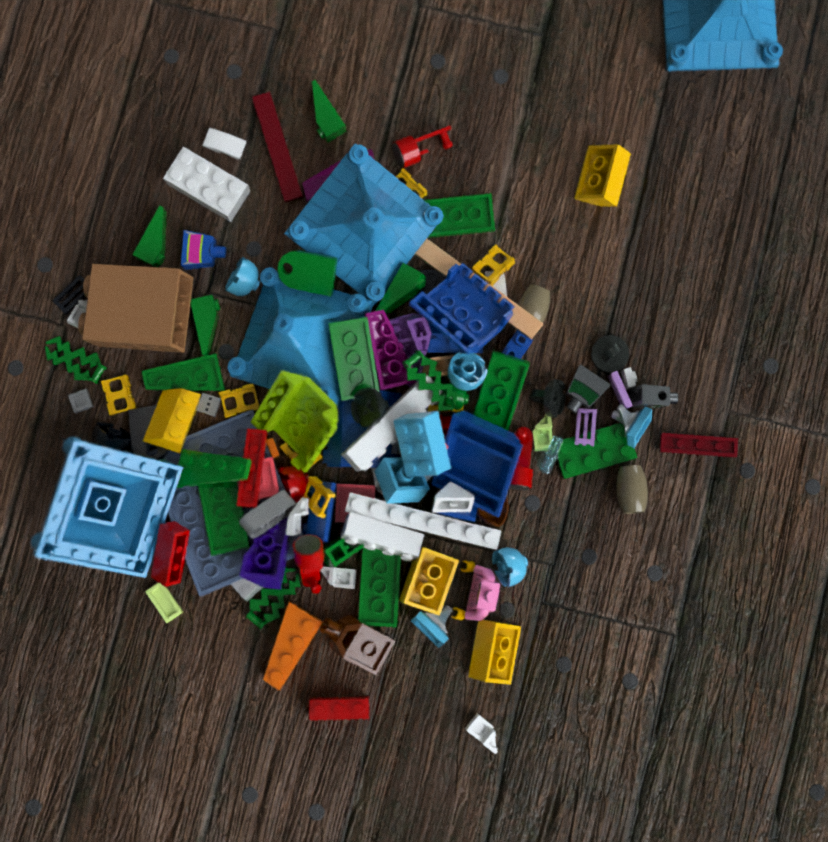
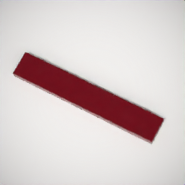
[252,92,303,203]

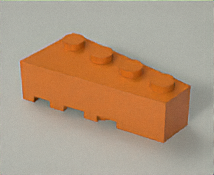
[263,601,323,691]

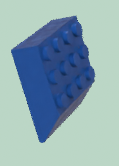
[431,411,523,517]

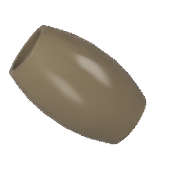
[518,284,550,323]
[616,465,648,514]

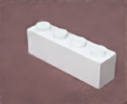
[340,512,424,561]

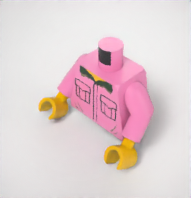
[451,561,500,621]

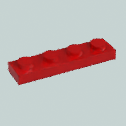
[237,428,268,508]

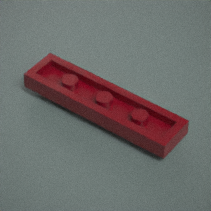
[659,433,738,458]

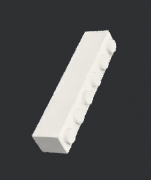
[341,375,443,472]

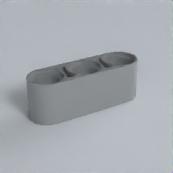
[239,490,296,539]

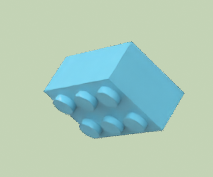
[393,411,451,477]

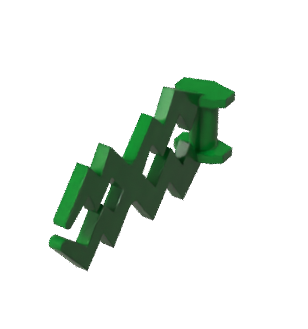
[45,336,107,384]
[402,350,458,411]
[245,568,300,630]

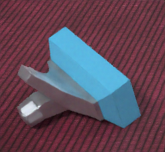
[612,404,652,448]
[411,605,452,648]

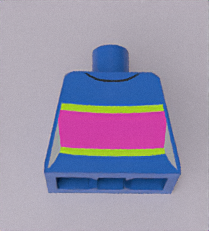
[181,230,226,270]

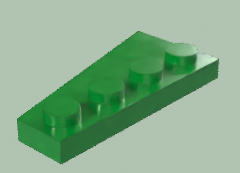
[142,354,225,391]
[176,449,252,488]

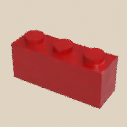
[151,521,190,587]
[309,696,370,720]

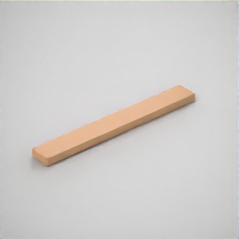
[415,239,543,339]

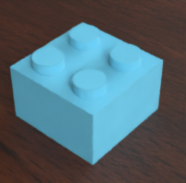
[374,457,429,504]

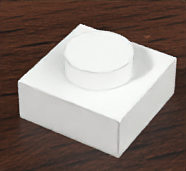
[621,367,637,390]

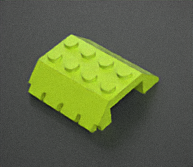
[251,371,338,472]

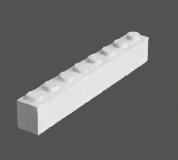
[345,493,501,550]

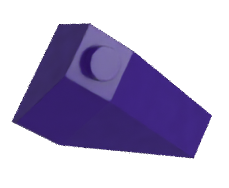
[240,516,290,590]

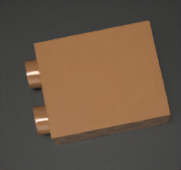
[78,264,193,353]

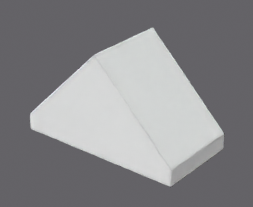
[432,482,475,512]

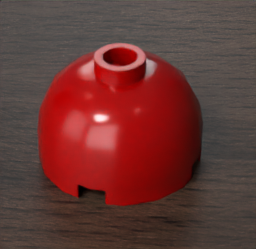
[277,466,309,503]

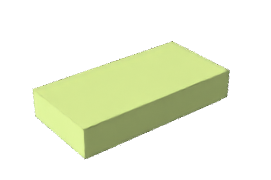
[145,582,183,624]

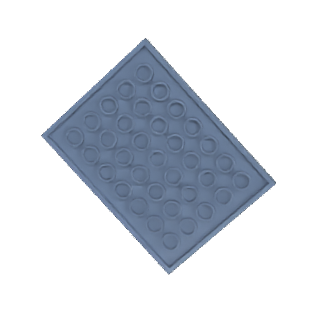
[148,409,303,597]

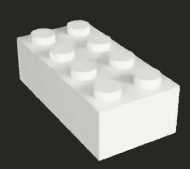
[163,147,250,222]

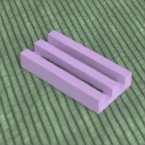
[608,371,633,409]
[575,408,597,446]

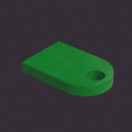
[278,250,338,297]

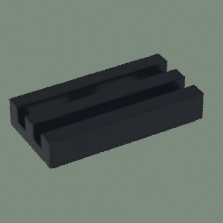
[52,275,86,315]

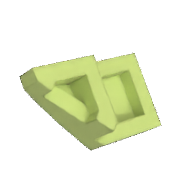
[532,415,554,451]

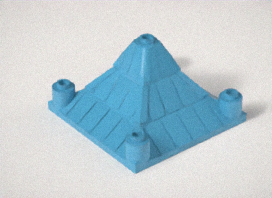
[663,0,783,71]
[284,143,444,306]
[227,267,374,407]
[31,436,183,578]

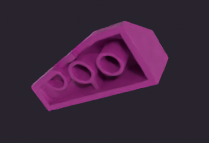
[364,310,416,390]

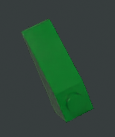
[312,80,346,143]
[133,206,167,267]
[376,263,427,315]
[190,295,221,356]
[323,536,364,567]

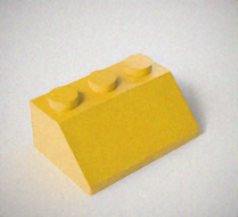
[575,144,631,207]
[143,388,201,453]
[399,547,459,616]
[468,620,521,685]

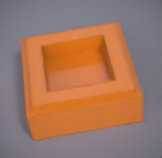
[266,437,281,460]

